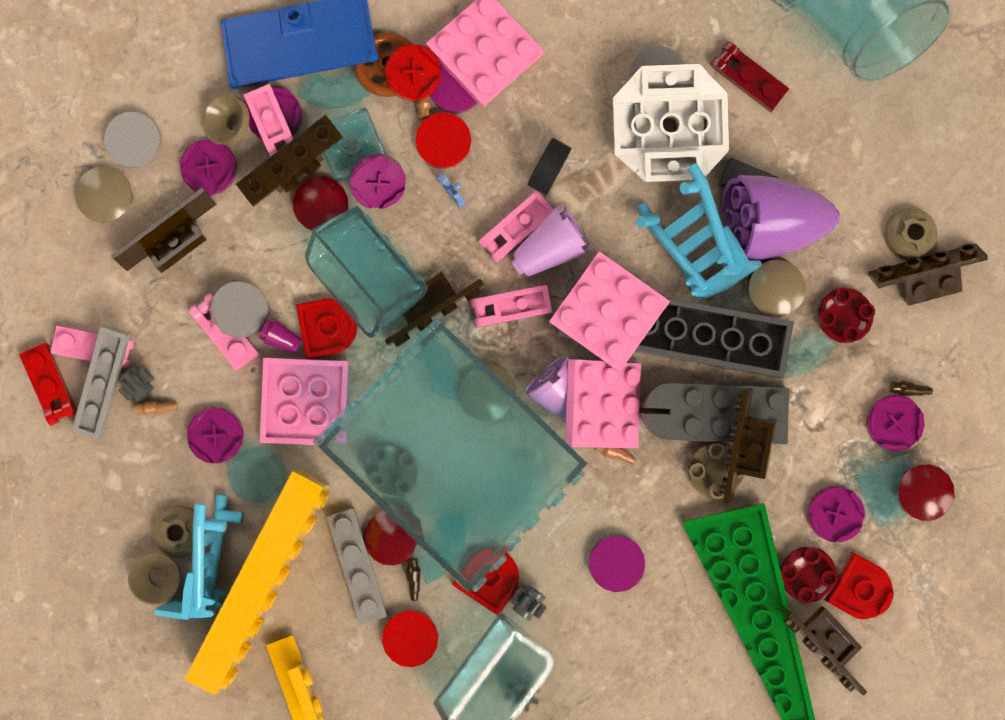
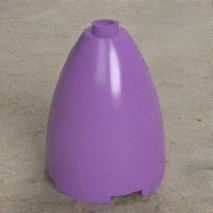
[720,175,840,260]

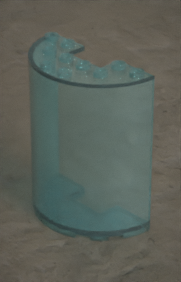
[313,318,588,592]

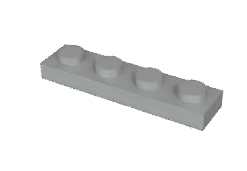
[72,324,131,440]
[327,508,388,625]

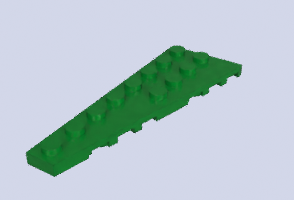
[682,503,815,720]

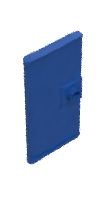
[221,0,379,89]

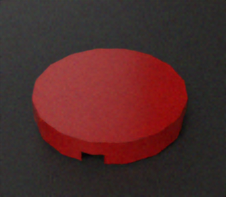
[385,44,441,102]
[415,112,472,169]
[382,609,439,668]

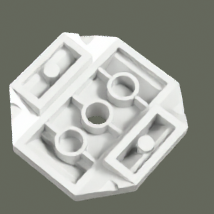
[612,64,729,182]

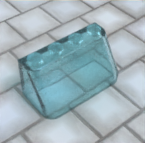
[305,206,428,338]
[433,612,553,720]

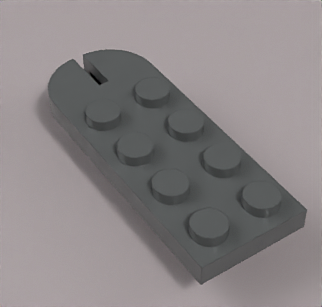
[640,383,789,444]

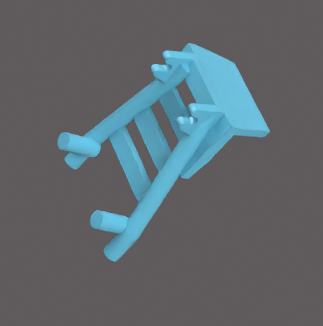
[636,163,763,301]
[154,494,244,620]

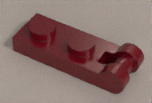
[710,41,790,113]

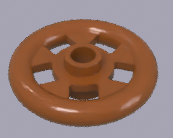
[354,33,413,97]

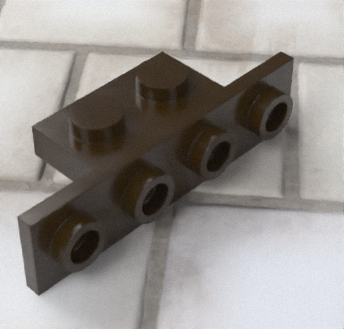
[236,114,343,207]
[111,188,217,273]
[868,244,988,306]
[385,271,484,347]
[720,387,777,504]
[779,606,867,696]

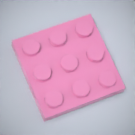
[425,0,545,108]
[549,251,670,372]
[260,358,349,446]
[565,359,641,448]

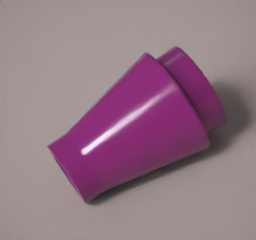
[258,318,302,353]

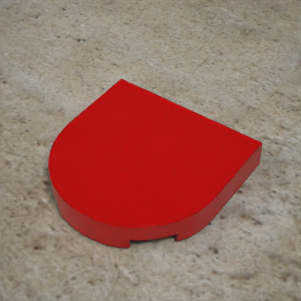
[296,299,358,360]
[452,548,519,616]
[825,552,894,619]

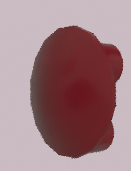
[293,177,349,233]
[818,287,875,343]
[898,464,955,521]
[364,509,418,566]
[780,547,838,604]

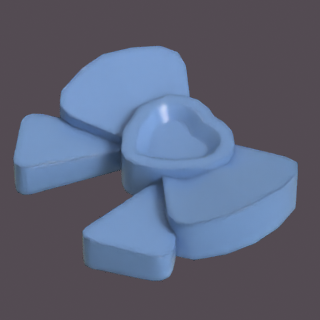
[435,172,466,210]

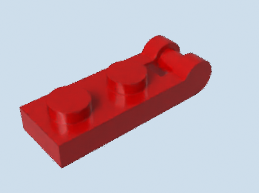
[19,343,77,426]

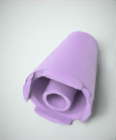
[512,204,593,276]
[525,356,572,423]

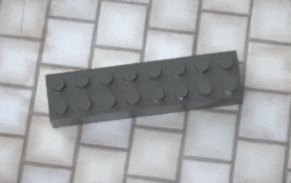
[557,279,794,378]

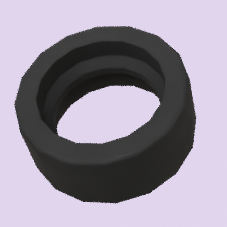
[527,138,572,195]

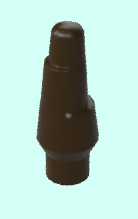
[890,380,933,396]
[405,558,421,601]

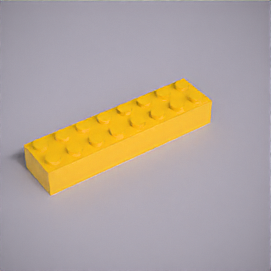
[184,469,331,695]

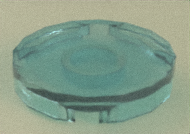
[228,446,286,503]

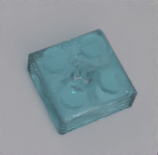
[324,108,386,182]

